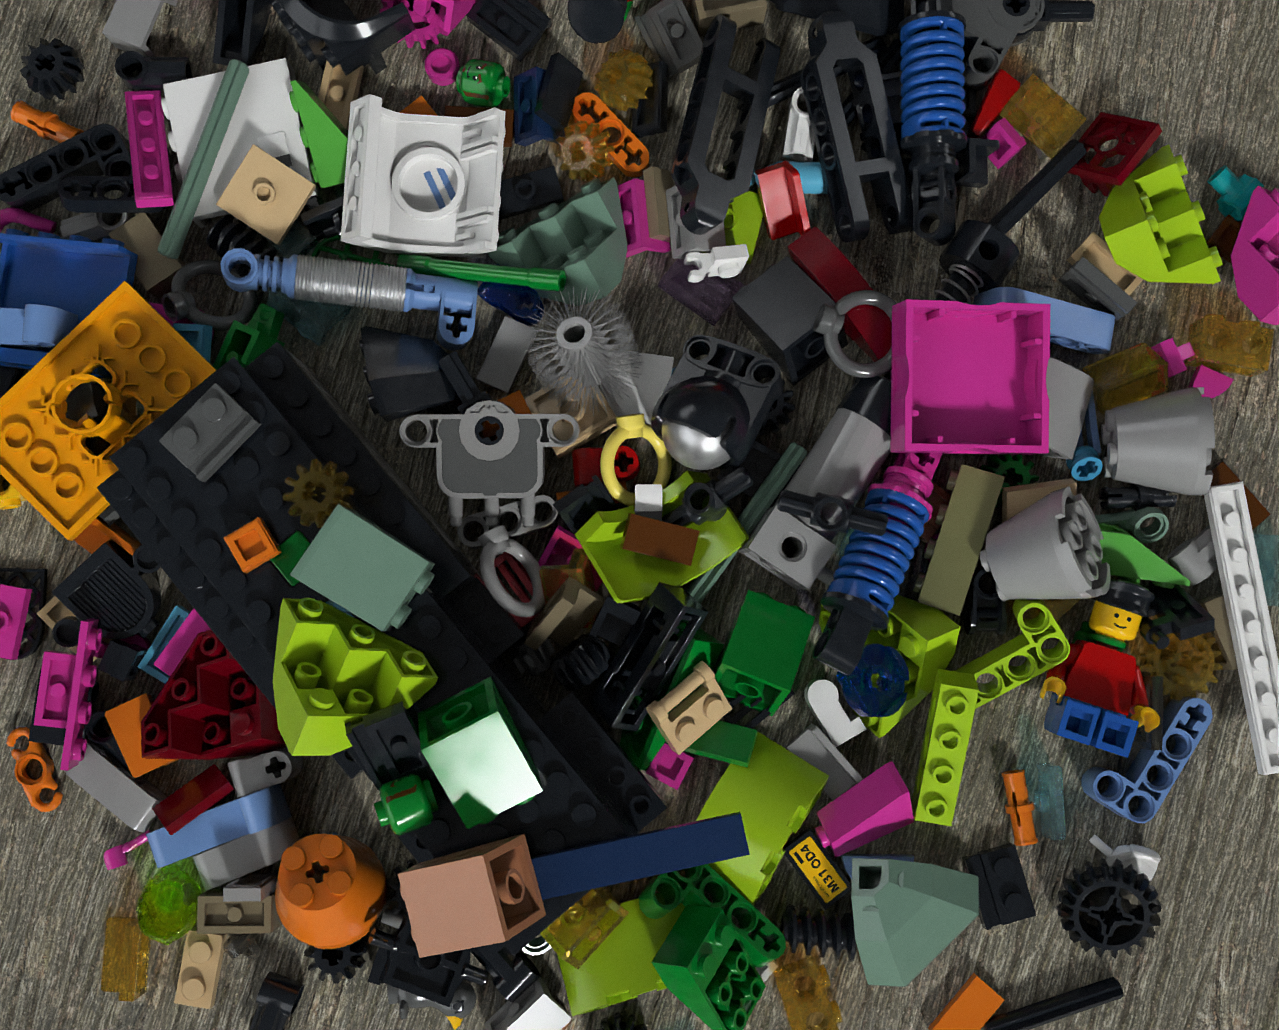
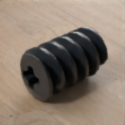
[206,215,284,290]
[779,904,857,962]

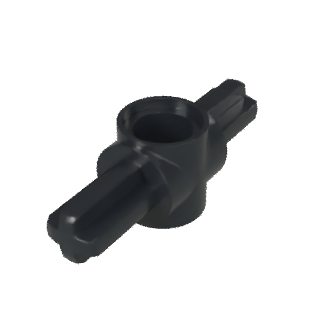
[662,467,753,527]
[778,490,888,536]

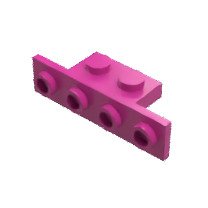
[34,618,102,771]

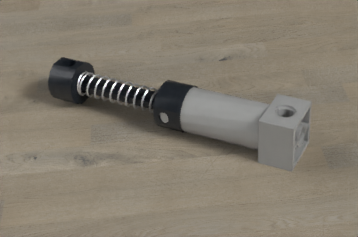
[739,220,1020,590]

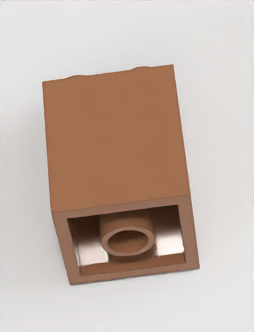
[398,834,546,958]

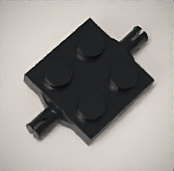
[368,910,488,1007]

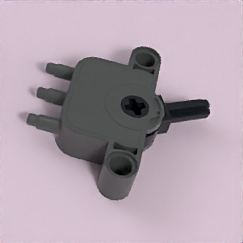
[952,0,1095,91]

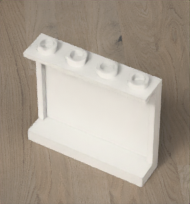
[161,58,321,228]

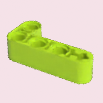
[955,599,1070,709]

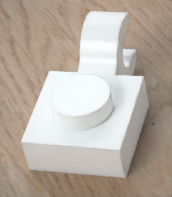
[683,244,749,283]

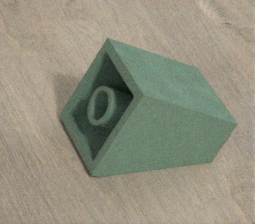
[290,504,435,631]

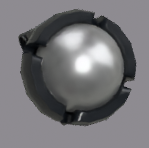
[651,335,784,470]

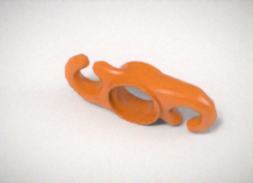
[6,727,63,812]

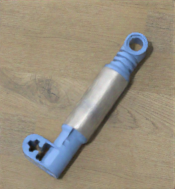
[220,248,478,351]

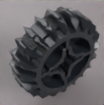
[1057,857,1162,959]

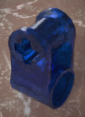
[477,263,544,326]

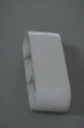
[457,495,560,549]
[64,738,167,832]
[193,816,300,891]

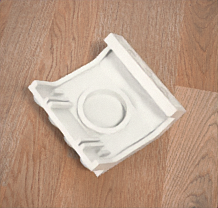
[340,94,506,259]

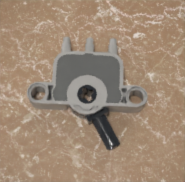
[399,352,580,527]

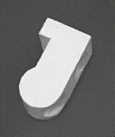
[804,679,866,747]

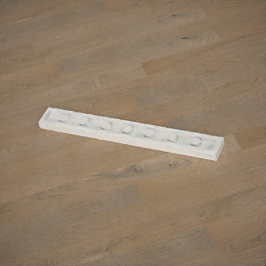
[1204,481,1279,775]

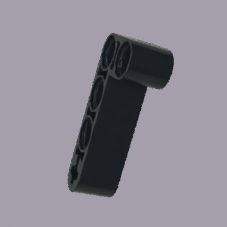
[0,123,135,212]

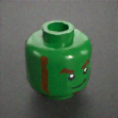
[456,59,511,108]
[373,774,438,835]

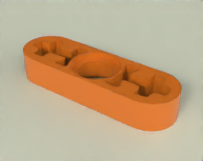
[572,92,649,178]

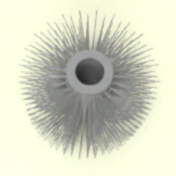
[521,286,642,416]

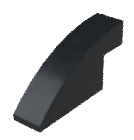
[213,0,272,66]

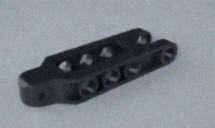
[799,9,913,243]
[671,14,781,235]

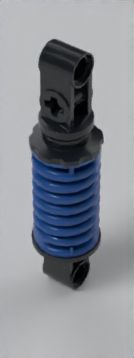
[898,0,967,246]

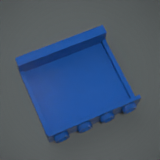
[0,229,138,379]

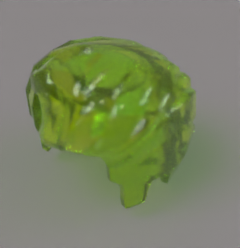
[136,863,202,945]

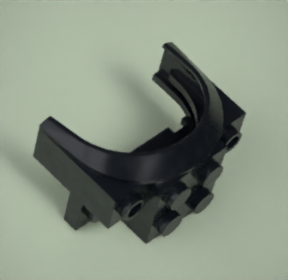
[269,0,415,76]

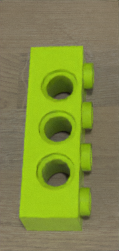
[912,669,979,826]

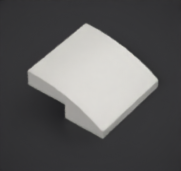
[599,350,674,426]

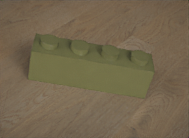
[913,464,1005,616]

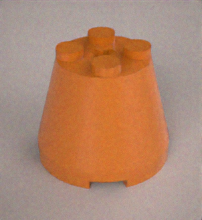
[275,834,388,949]

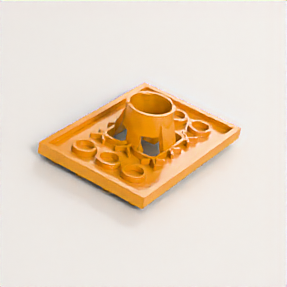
[0,281,216,541]

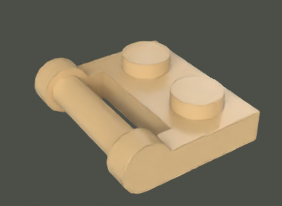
[646,661,732,755]

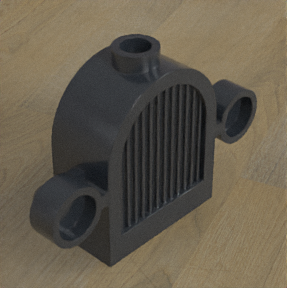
[51,539,161,647]

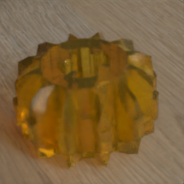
[594,48,654,112]
[554,120,615,182]
[283,459,355,529]

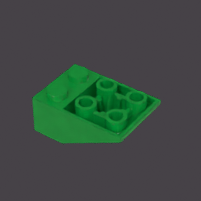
[652,905,766,1030]

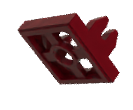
[1067,112,1162,197]

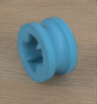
[1066,446,1103,481]

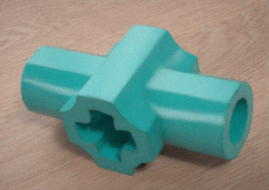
[1207,165,1264,221]

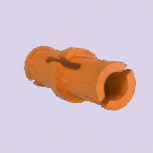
[11,100,84,143]
[1001,769,1038,846]

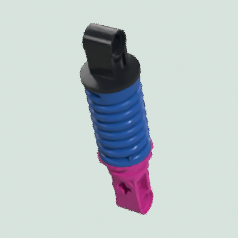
[813,453,942,675]

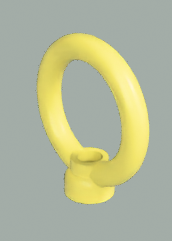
[600,413,672,507]

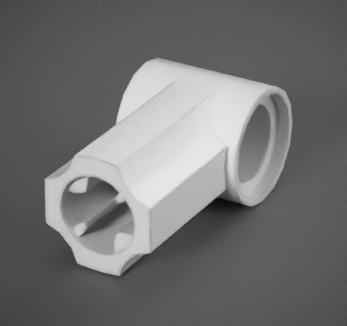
[782,87,815,162]

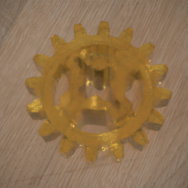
[1139,633,1223,700]

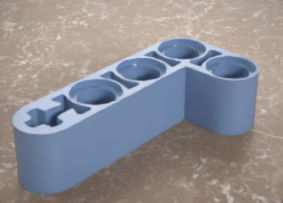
[973,287,1115,354]
[0,304,78,350]
[1081,696,1213,823]
[146,784,291,869]

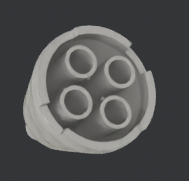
[1101,387,1215,495]
[980,486,1111,601]

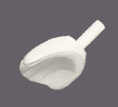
[1089,834,1161,896]

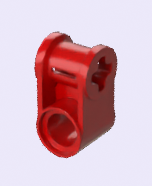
[572,446,640,487]

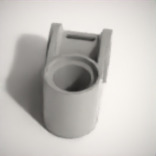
[227,747,303,798]

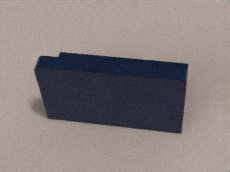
[514,66,568,147]

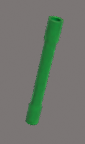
[397,254,566,292]

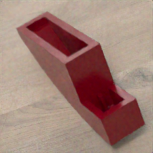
[787,226,892,362]

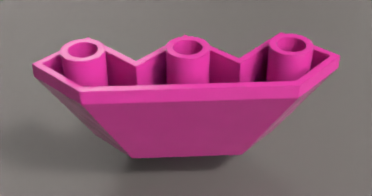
[1231,186,1279,325]

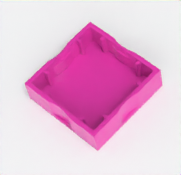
[890,299,1051,455]

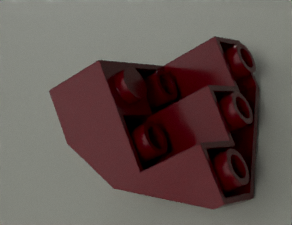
[141,629,286,760]

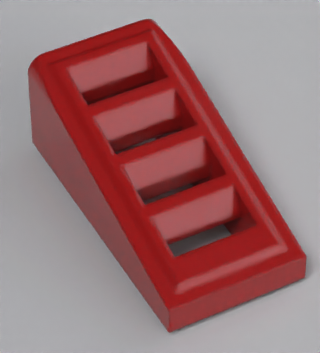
[967,69,1021,139]

